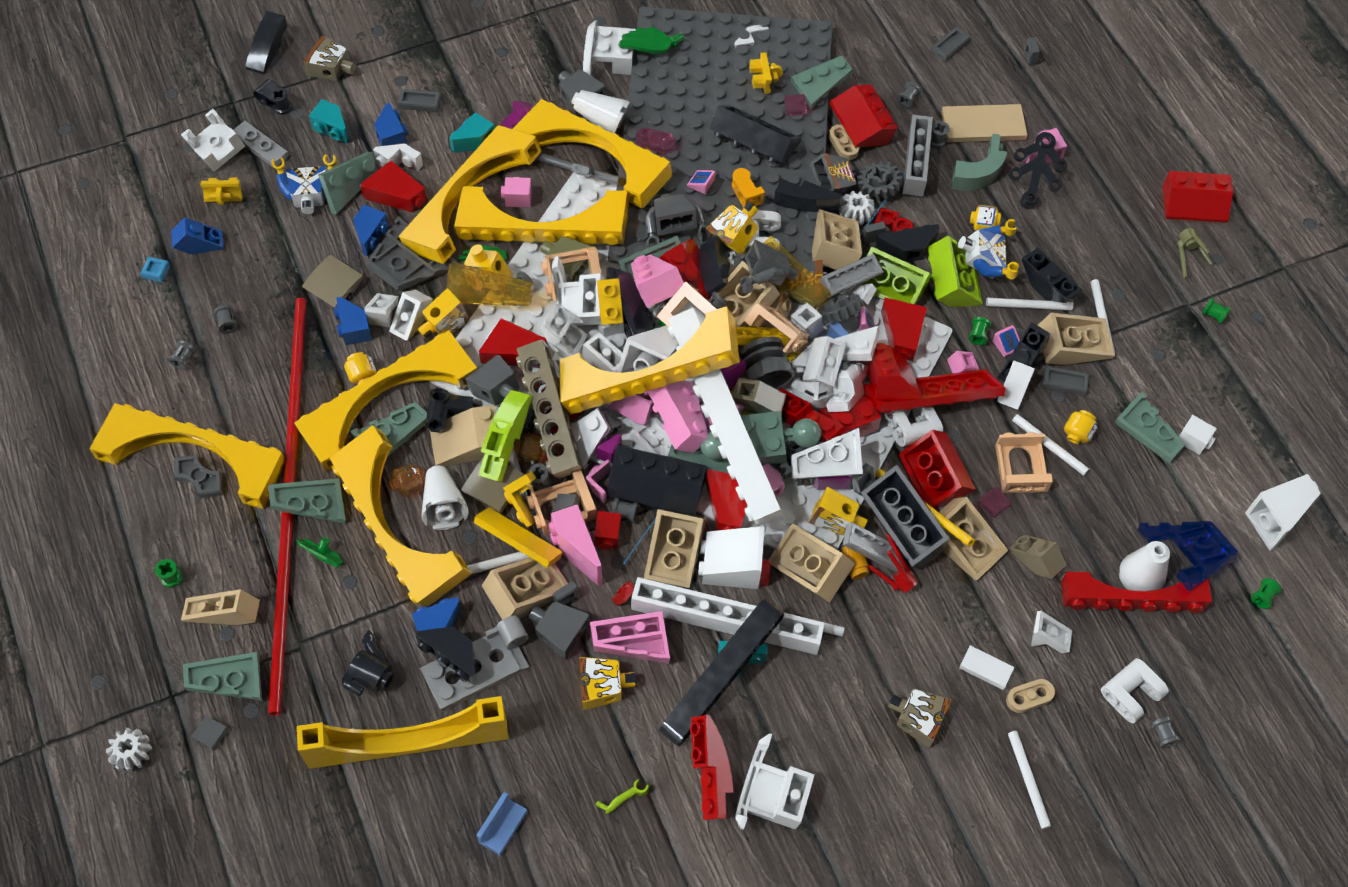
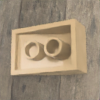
[812,209,862,270]
[708,261,780,327]
[1038,313,1115,365]
[430,404,496,466]
[939,497,1008,580]
[644,509,707,588]
[769,523,855,603]
[482,558,568,620]

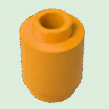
[841,546,869,580]

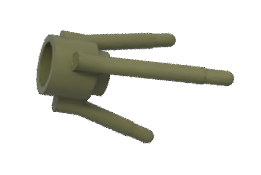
[1177,228,1213,278]

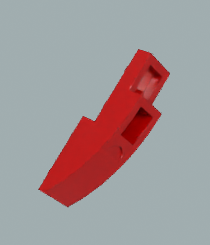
[778,388,846,443]
[690,715,733,820]

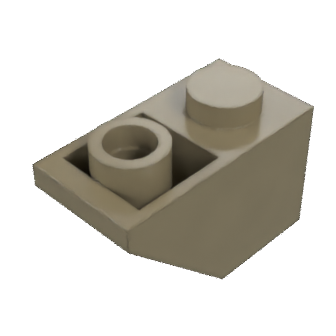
[733,377,786,413]
[1009,535,1067,579]

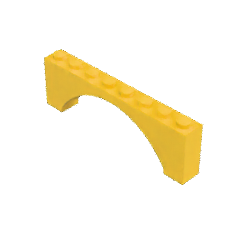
[513,99,673,209]
[399,125,542,264]
[454,186,630,245]
[560,306,740,414]
[295,330,477,472]
[89,403,285,509]
[330,425,472,606]
[297,696,509,769]

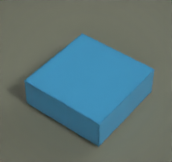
[140,257,170,282]

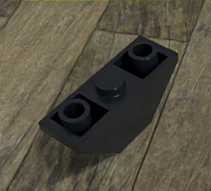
[875,224,939,262]
[1022,248,1082,303]
[998,322,1051,382]
[415,626,477,685]

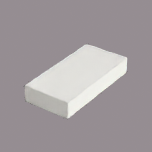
[997,361,1035,410]
[959,646,1014,690]

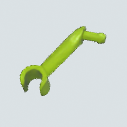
[596,779,649,814]

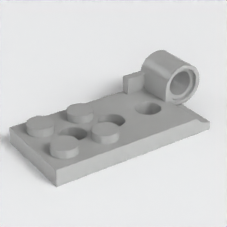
[420,615,529,712]

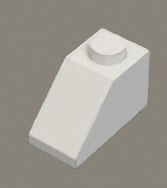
[389,290,433,341]

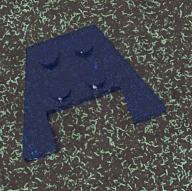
[1138,521,1238,591]

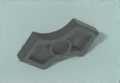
[174,455,223,498]

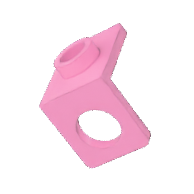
[586,459,611,504]

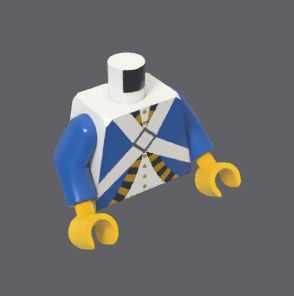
[272,154,338,214]
[958,219,1019,279]

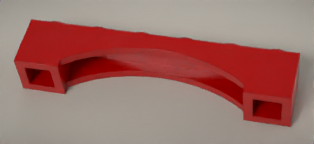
[1061,571,1212,613]

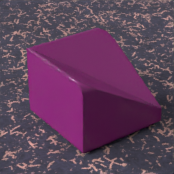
[597,434,622,464]

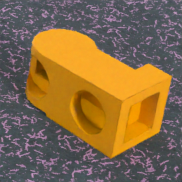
[732,168,765,208]

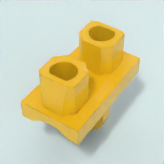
[749,52,783,94]
[200,177,243,205]

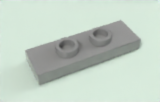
[233,121,289,168]
[819,254,884,298]
[843,522,904,572]

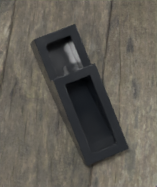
[245,11,288,74]
[773,179,843,212]
[699,235,731,296]

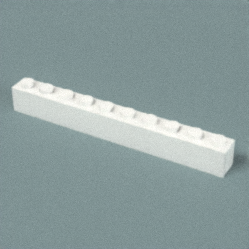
[668,308,783,526]

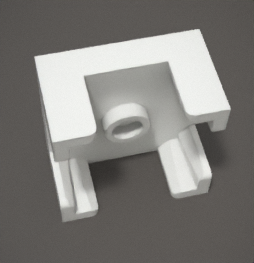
[181,109,245,172]

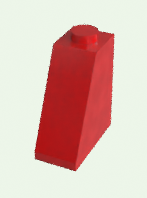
[360,161,427,213]
[881,297,927,361]
[479,318,548,367]
[705,469,747,531]

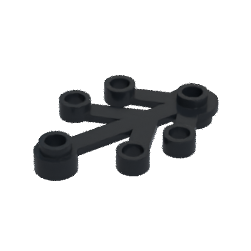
[1009,132,1068,209]

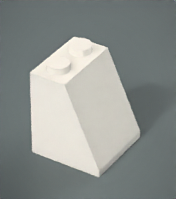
[617,325,679,373]
[1245,474,1320,551]
[698,527,765,589]

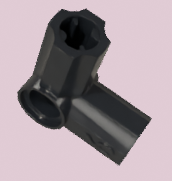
[425,388,474,433]

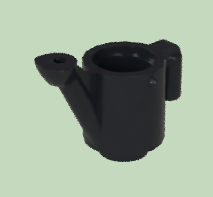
[341,630,394,696]

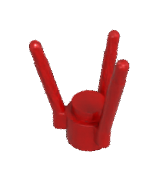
[868,534,917,593]

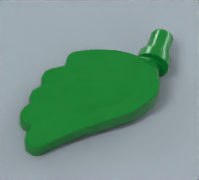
[618,27,684,54]

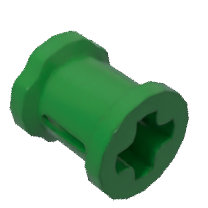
[1202,298,1231,324]
[968,317,991,346]
[155,559,182,588]
[1251,578,1282,609]

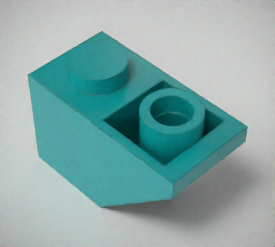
[309,99,349,143]
[449,112,495,153]

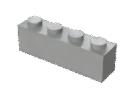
[902,115,933,197]

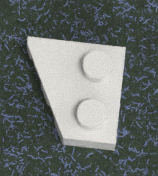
[835,326,880,361]
[571,408,611,470]

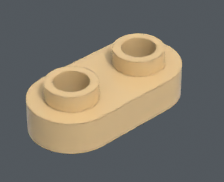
[829,125,859,160]
[1006,679,1055,713]

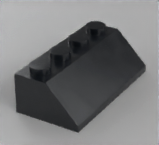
[709,105,802,164]
[606,267,655,338]
[606,445,707,516]
[861,465,951,570]

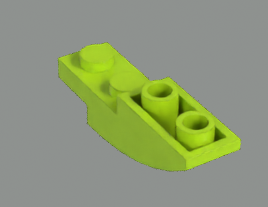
[478,390,532,482]

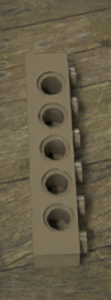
[516,339,584,479]

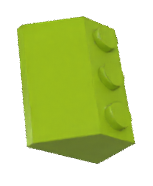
[928,236,983,307]
[860,246,932,305]

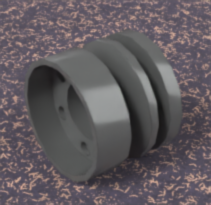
[739,336,794,389]

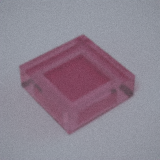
[784,94,807,116]
[978,486,1012,518]

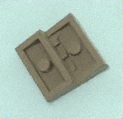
[302,255,365,307]
[460,454,524,513]

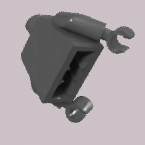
[645,194,711,248]
[734,240,798,294]

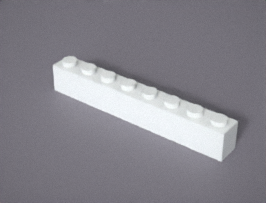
[631,577,825,655]

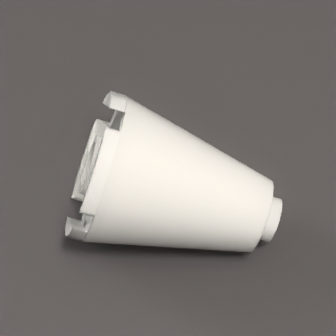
[571,90,630,134]
[421,465,469,530]
[1119,541,1170,591]

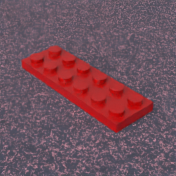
[863,369,1005,413]

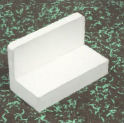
[802,336,846,387]

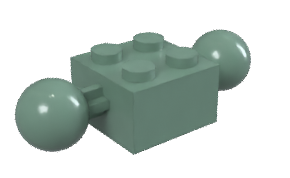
[700,411,821,466]

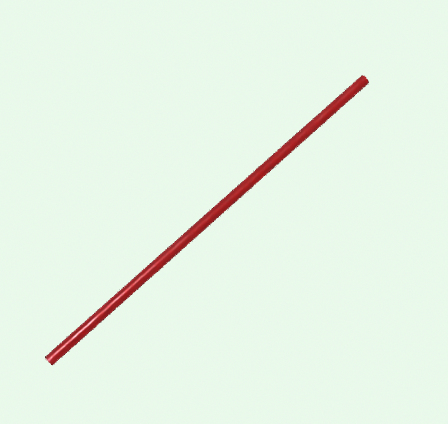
[268,298,307,716]

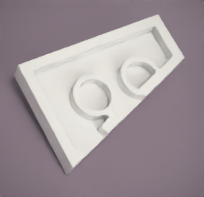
[791,428,863,479]

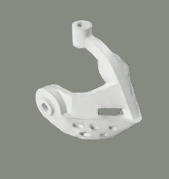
[791,376,834,408]

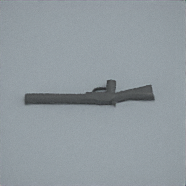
[535,153,626,187]

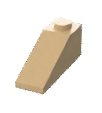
[181,589,260,625]

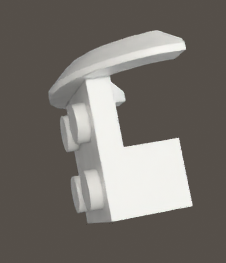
[583,20,636,75]
[551,256,606,326]
[549,332,623,406]
[735,734,814,830]

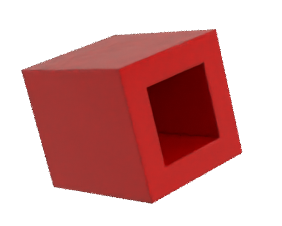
[594,511,621,550]

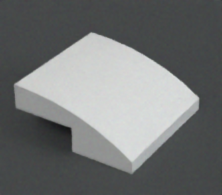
[541,302,588,358]
[630,412,672,456]

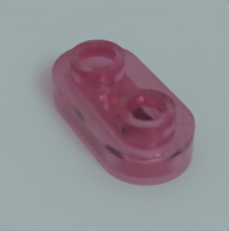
[636,128,676,154]

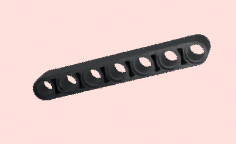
[659,599,784,747]

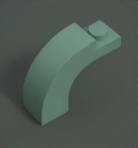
[951,134,1007,191]

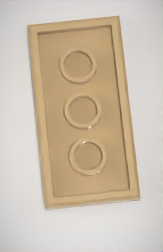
[941,104,1027,142]

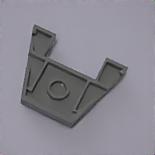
[367,217,458,291]

